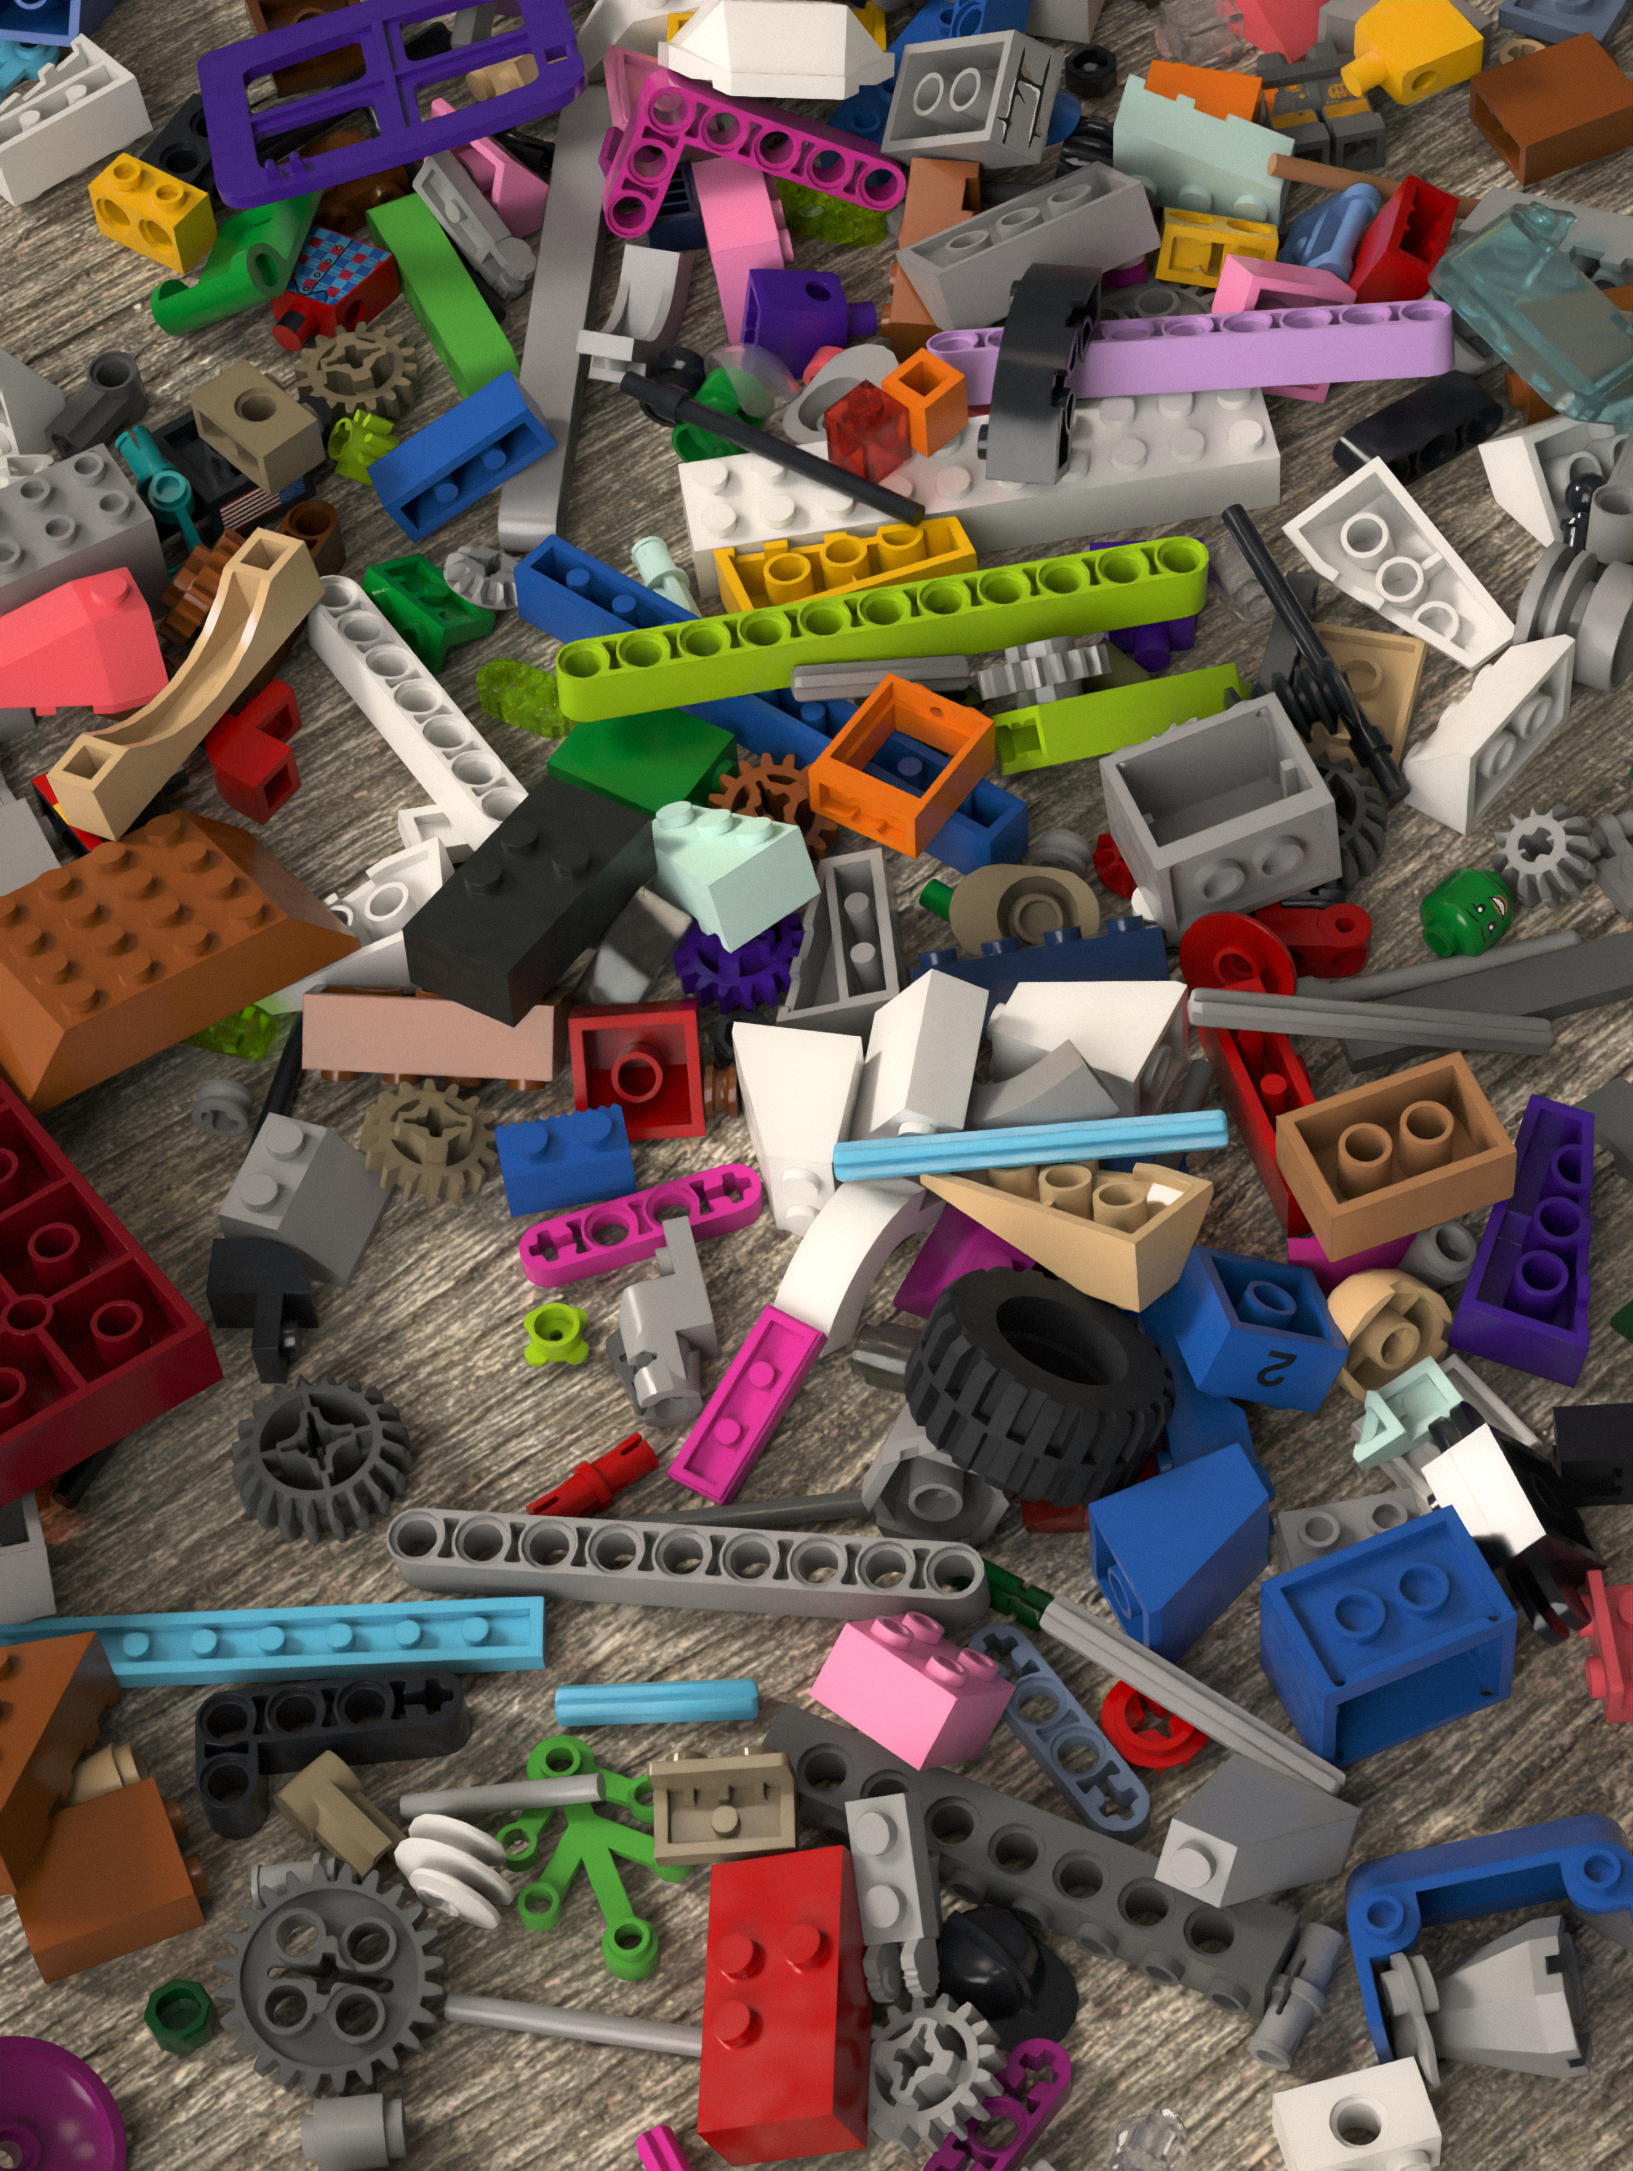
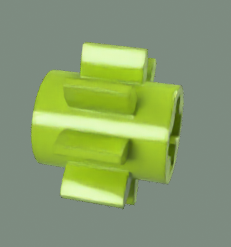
[328,409,400,486]

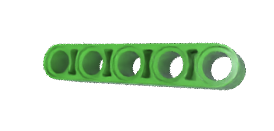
[365,192,520,400]

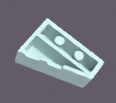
[1113,73,1295,228]
[651,801,821,953]

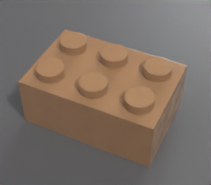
[1275,1051,1517,1263]

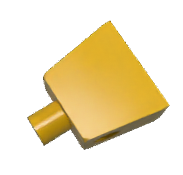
[1341,0,1484,105]

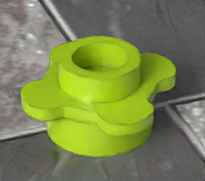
[523,1303,590,1368]

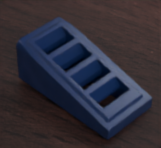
[641,161,707,252]

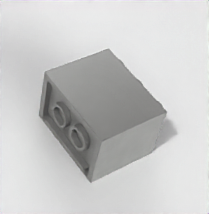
[0,443,170,622]
[1099,692,1342,945]

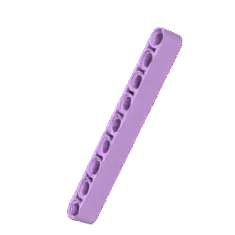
[926,300,1455,406]

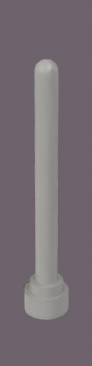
[1295,930,1582,1002]

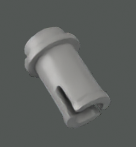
[251,1852,341,1910]

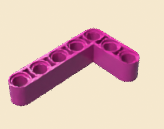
[601,69,907,239]

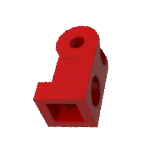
[1254,901,1373,978]

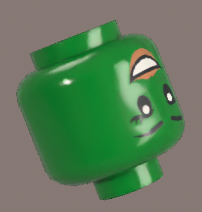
[1419,867,1513,958]

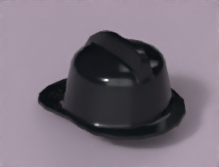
[935,1907,1079,2052]

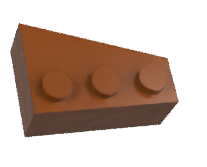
[881,158,982,363]

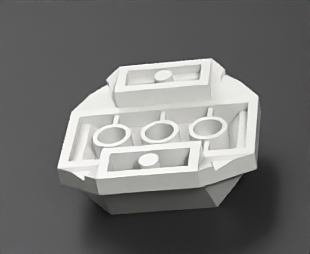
[658,0,895,100]

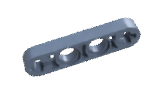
[968,1623,1150,1845]

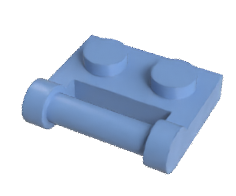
[1277,183,1381,284]

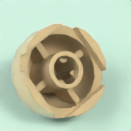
[1326,1269,1452,1403]

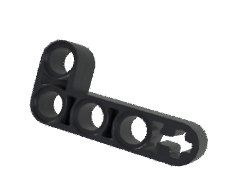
[195,1669,473,1840]

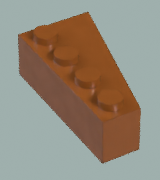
[0,1631,121,1896]

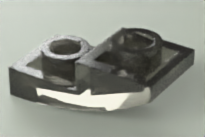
[571,885,694,1006]

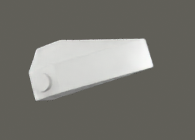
[1478,387,1633,548]
[1282,456,1515,672]
[227,836,455,1021]

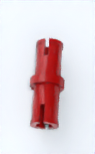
[526,1432,659,1518]

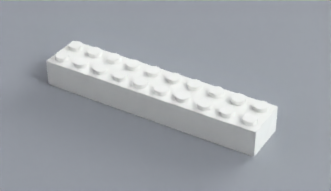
[678,387,1280,598]

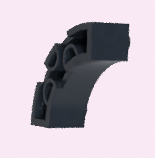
[977,263,1102,485]

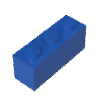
[366,370,558,544]

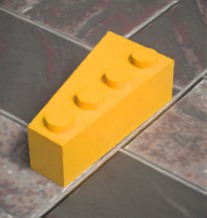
[712,516,978,614]

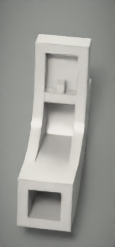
[773,1175,947,1357]

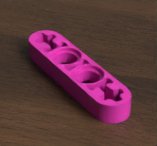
[519,1163,764,1288]

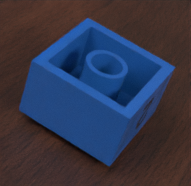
[1162,1245,1350,1414]

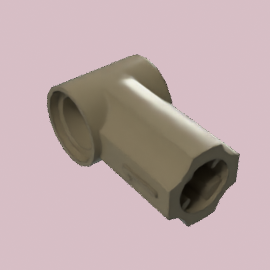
[273,1750,408,1883]

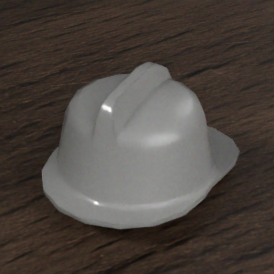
[782,343,900,445]

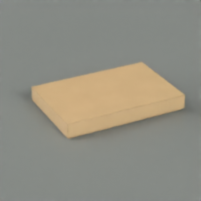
[1295,621,1429,790]

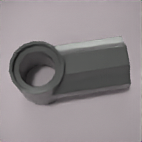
[44,351,149,459]

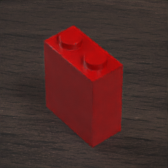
[1347,173,1460,304]

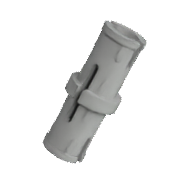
[1247,1922,1347,2071]

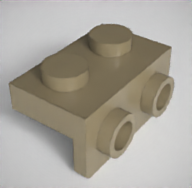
[647,1746,799,1867]

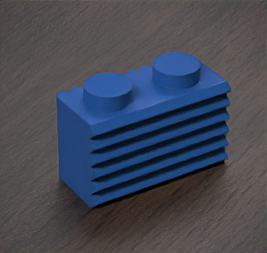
[494,1103,637,1217]

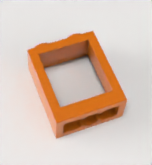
[808,673,995,859]

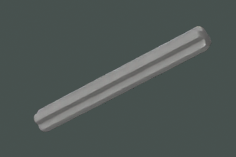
[1040,1595,1347,1798]

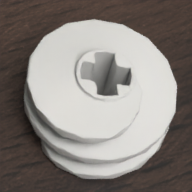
[394,1814,515,1929]

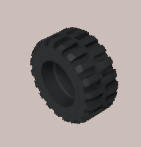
[903,1266,1176,1508]

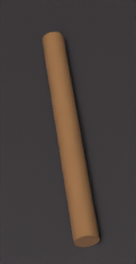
[1267,153,1481,220]

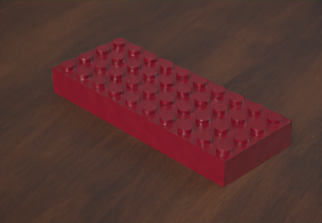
[0,1076,224,1509]

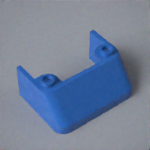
[1345,1814,1633,2065]

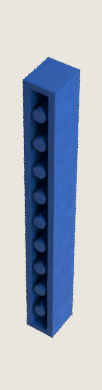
[513,534,1028,875]

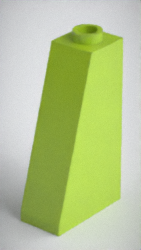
[989,662,1247,776]

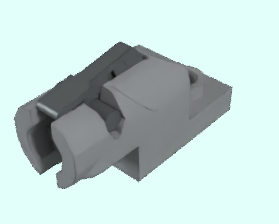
[605,1215,719,1427]

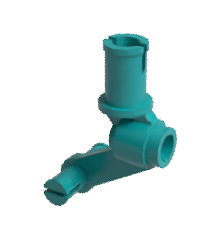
[115,425,213,582]

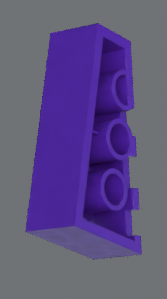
[1447,1093,1595,1388]

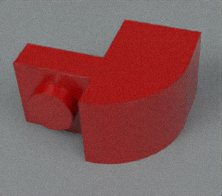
[204,678,302,826]

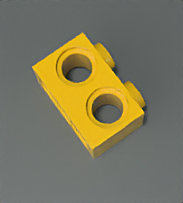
[88,152,218,275]
[1154,207,1279,289]

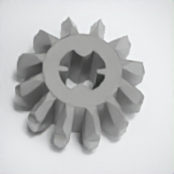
[1490,801,1601,910]

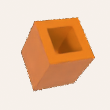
[881,348,969,458]

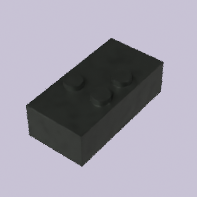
[402,775,657,1028]

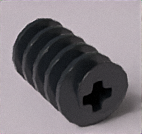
[1223,656,1361,744]

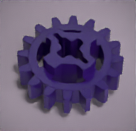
[672,913,805,1015]

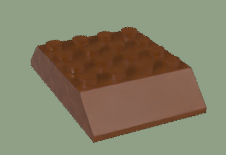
[0,809,362,1117]

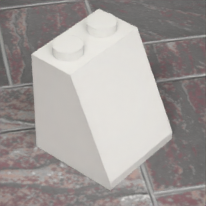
[986,981,1188,1119]
[732,1022,864,1237]

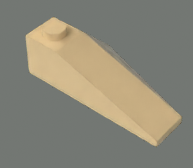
[920,1160,1214,1313]

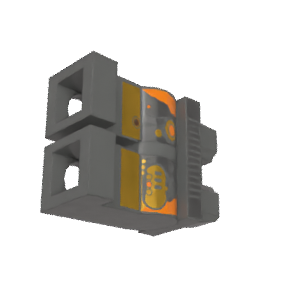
[1255,41,1386,185]

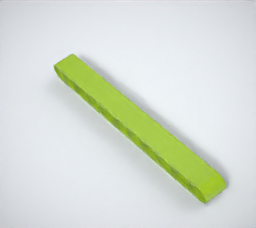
[555,536,1209,722]

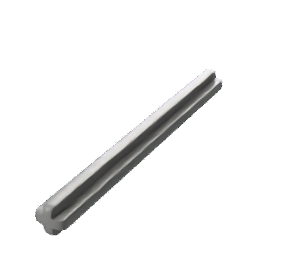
[1187,987,1554,1056]

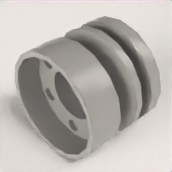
[1512,541,1633,693]

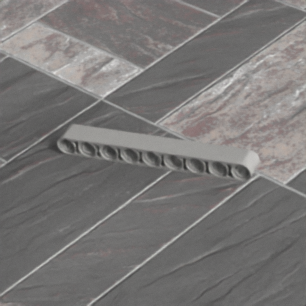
[386,1508,991,1626]

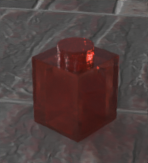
[824,379,912,484]

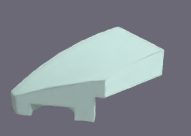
[1353,1355,1464,1471]

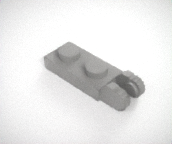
[412,150,538,300]
[845,1792,940,2003]

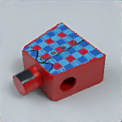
[271,223,401,351]

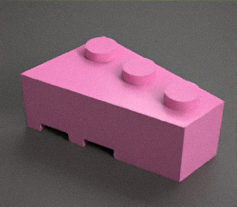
[691,157,795,348]

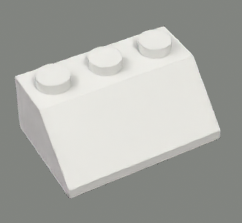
[1402,634,1576,836]

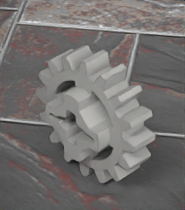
[977,635,1112,709]
[868,1993,1007,2153]

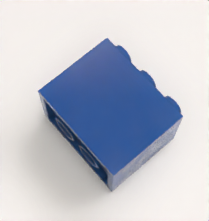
[1260,1504,1518,1770]

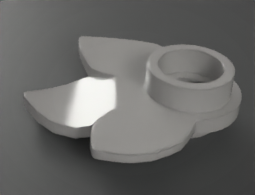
[1380,1952,1442,2089]

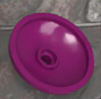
[0,2036,127,2171]

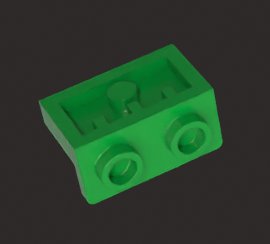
[362,553,496,676]

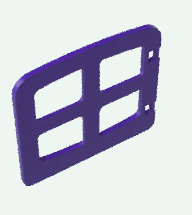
[197,0,588,208]

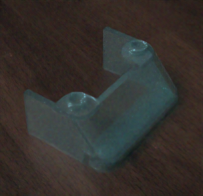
[1427,201,1633,427]

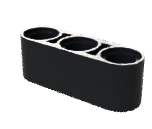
[1332,369,1504,487]

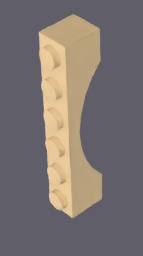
[46,527,326,841]

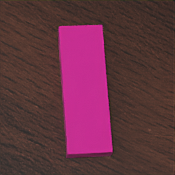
[666,1304,828,1506]

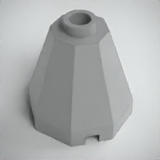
[862,1401,1010,1545]
[1425,1915,1593,2079]

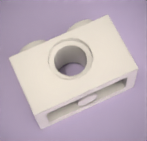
[1272,2056,1442,2171]

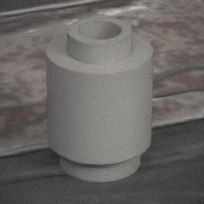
[301,2093,408,2171]

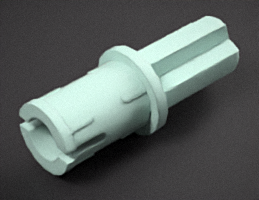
[630,536,702,618]

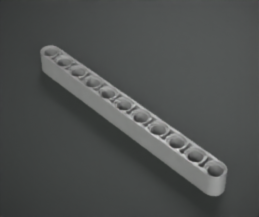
[498,86,613,552]

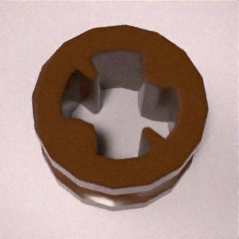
[704,1061,741,1119]

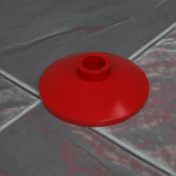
[1179,911,1298,996]

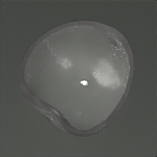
[704,343,803,417]

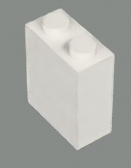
[849,969,989,1142]

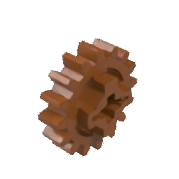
[156,527,247,649]
[708,752,839,861]

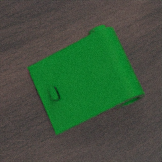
[151,189,325,337]

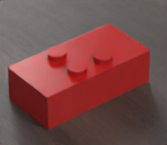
[697,1845,872,2167]

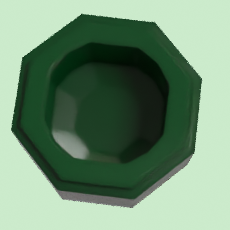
[143,1978,219,2055]

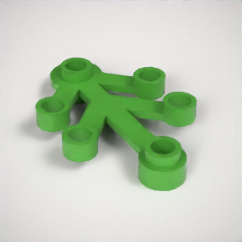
[495,1735,695,1981]

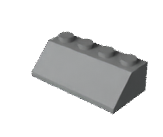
[895,161,1162,332]

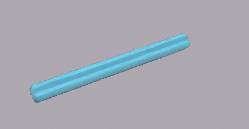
[833,1110,1229,1182]

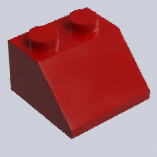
[568,998,706,1141]

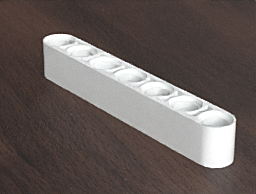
[308,575,529,852]

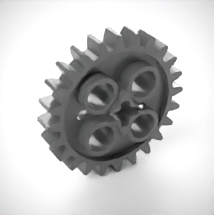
[214,1863,448,2099]

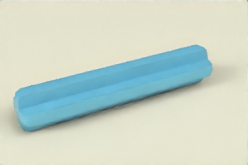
[555,1678,759,1727]

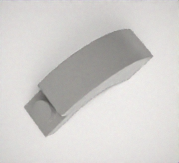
[576,244,694,383]
[961,1039,1120,1132]

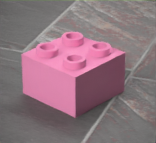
[809,1611,1016,1771]

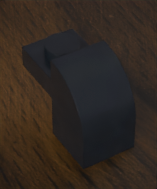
[206,1238,320,1384]

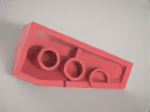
[0,566,169,716]

